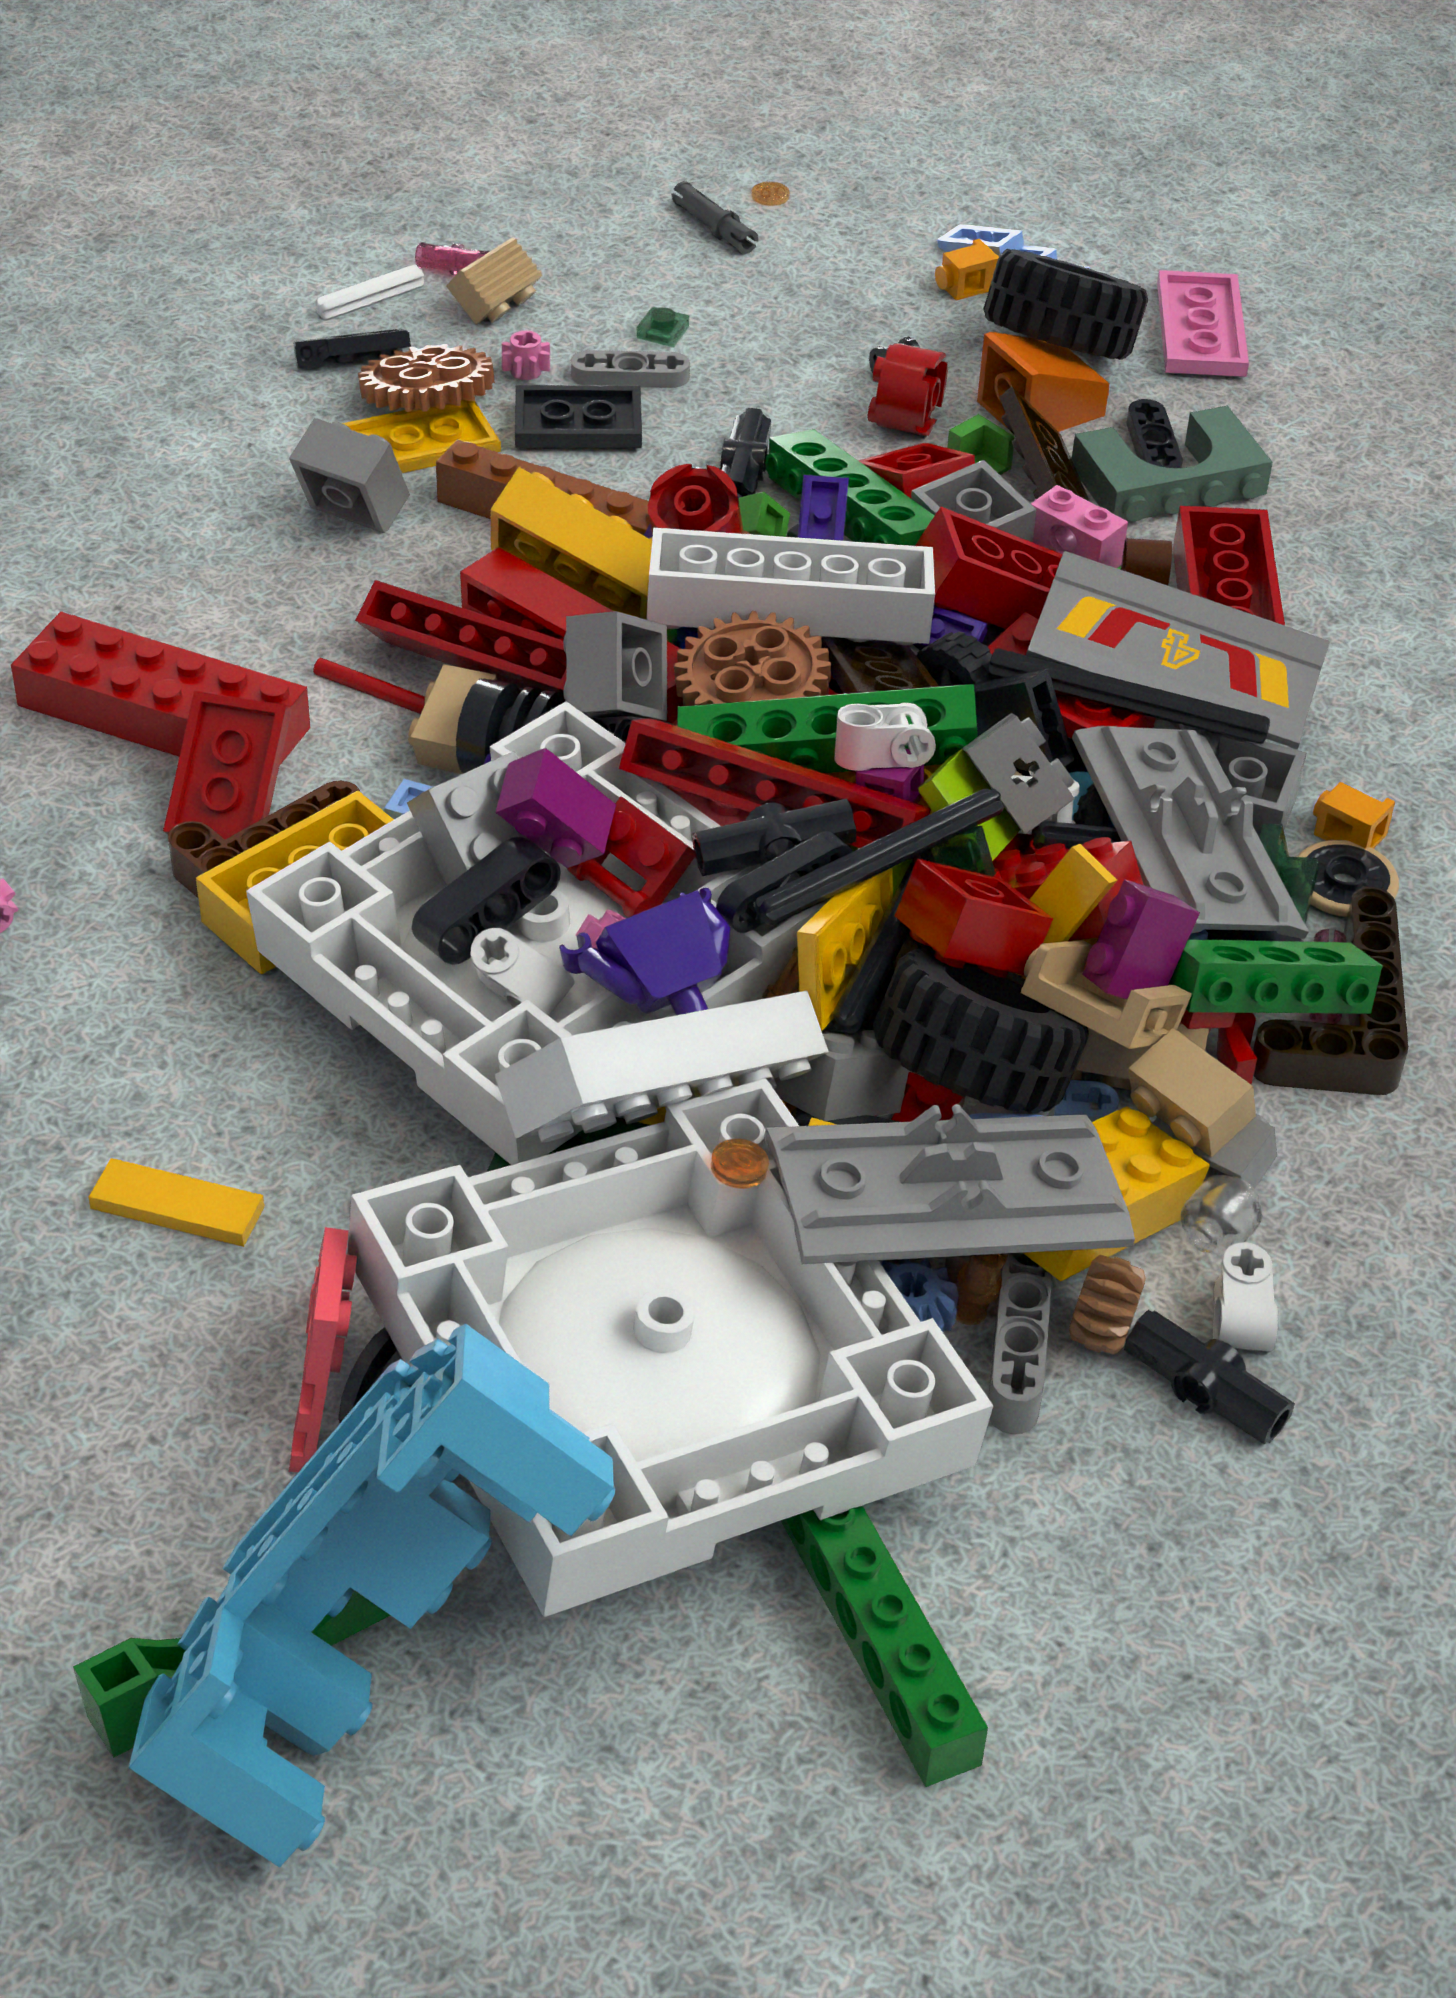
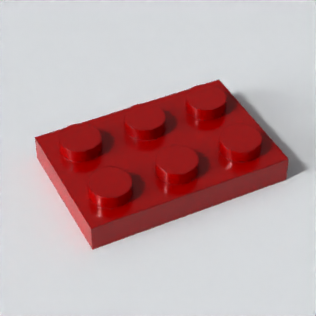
[163,691,292,840]

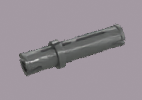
[671,181,758,254]

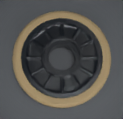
[1291,840,1399,917]

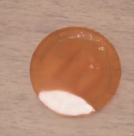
[752,181,790,206]
[710,1138,769,1189]

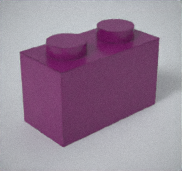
[495,748,616,868]
[1082,879,1200,999]

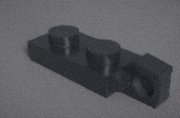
[293,328,411,368]

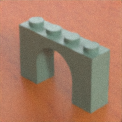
[1071,405,1273,522]

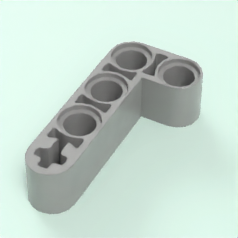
[945,1253,1052,1434]

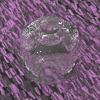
[1180,1175,1263,1256]

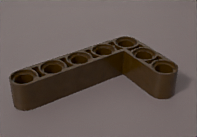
[1253,887,1409,1095]

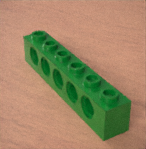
[765,429,935,546]
[677,684,978,773]
[781,1506,988,1787]

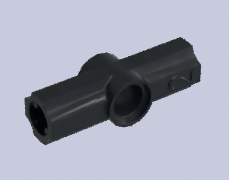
[720,408,771,497]
[692,799,856,877]
[1124,1310,1295,1444]

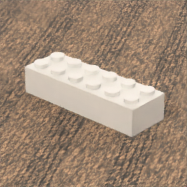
[647,528,935,645]
[494,991,829,1143]

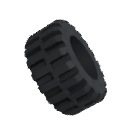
[983,249,1148,360]
[873,948,1089,1113]

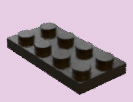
[999,387,1090,502]
[821,636,939,694]

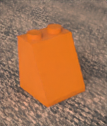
[977,332,1110,432]

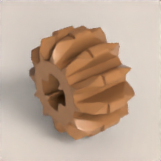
[1069,1255,1146,1355]

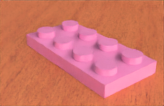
[1157,270,1249,377]

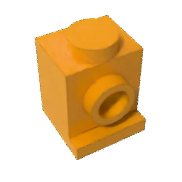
[935,238,999,301]
[1313,782,1395,849]

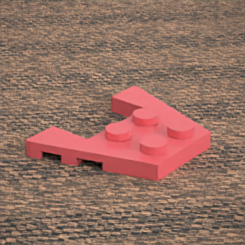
[289,1227,357,1472]

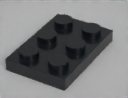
[515,385,642,448]

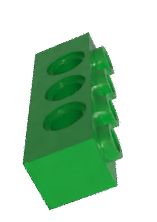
[1168,939,1382,1014]

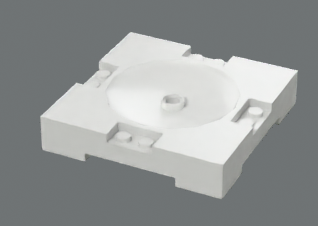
[246,701,832,1165]
[347,1078,993,1617]

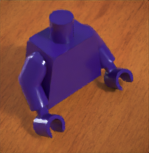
[559,888,731,1015]

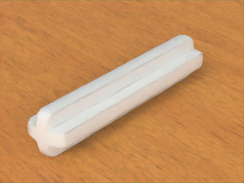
[315,264,424,320]

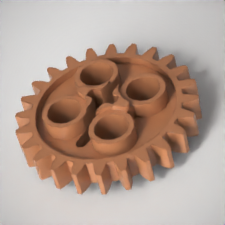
[358,344,495,412]
[674,611,831,706]

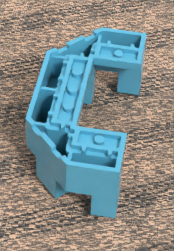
[129,1323,615,1868]

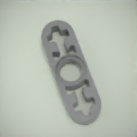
[571,350,690,388]

